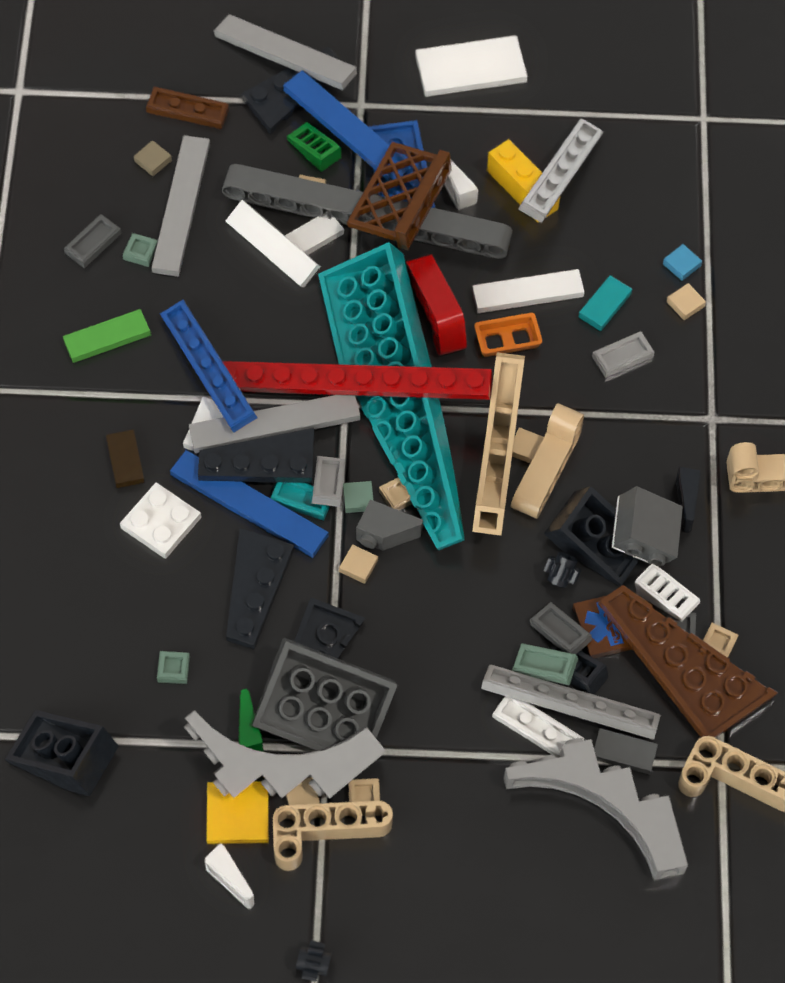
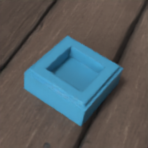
[663,244,702,281]

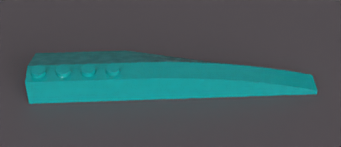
[318,242,465,550]

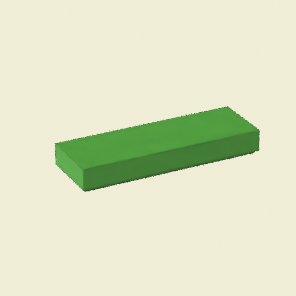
[63,309,151,363]

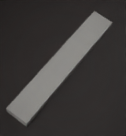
[214,14,357,90]
[519,118,603,223]
[152,136,210,277]
[189,395,360,453]
[481,665,661,740]

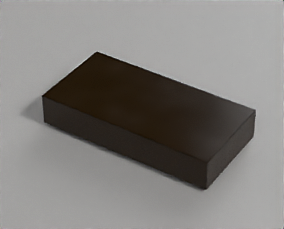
[106,429,145,488]

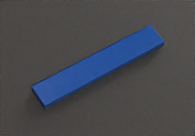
[283,70,413,181]
[160,300,258,433]
[170,450,329,558]

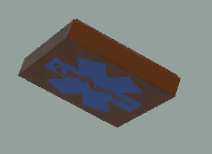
[573,596,632,658]

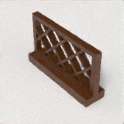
[347,142,452,250]

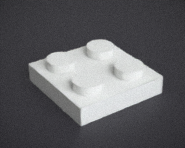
[120,483,201,559]

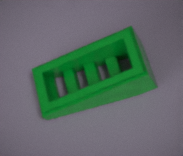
[287,122,341,172]
[238,689,264,752]

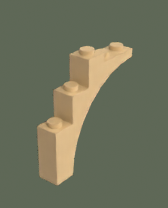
[472,352,525,535]

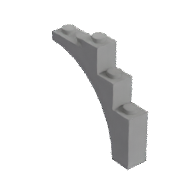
[184,710,386,798]
[504,738,688,880]

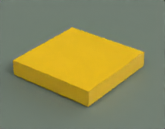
[207,781,269,844]

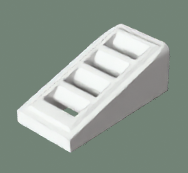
[444,160,478,210]
[635,564,700,622]
[205,843,254,909]

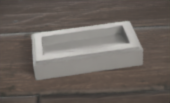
[592,331,655,378]
[312,456,346,507]

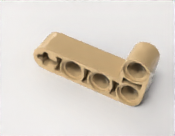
[511,403,584,519]
[726,442,785,493]
[678,736,785,812]
[273,801,393,871]

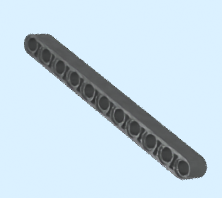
[222,164,513,259]

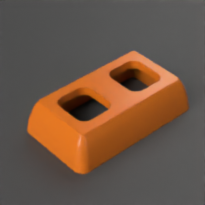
[475,313,542,357]

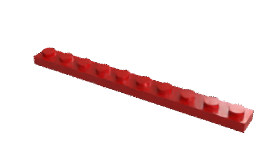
[222,361,493,400]

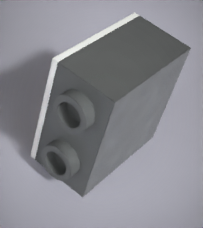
[612,486,683,567]

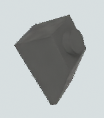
[356,499,423,551]

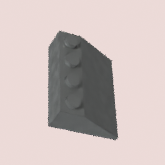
[252,637,398,751]

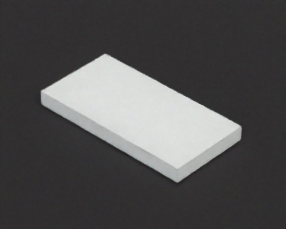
[415,36,527,97]

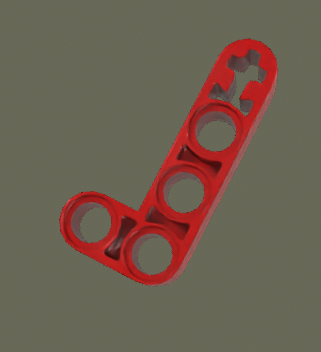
[405,255,467,356]

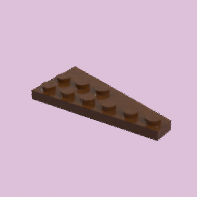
[599,585,778,738]

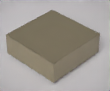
[134,140,172,176]

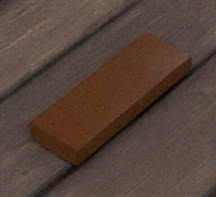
[146,87,229,129]

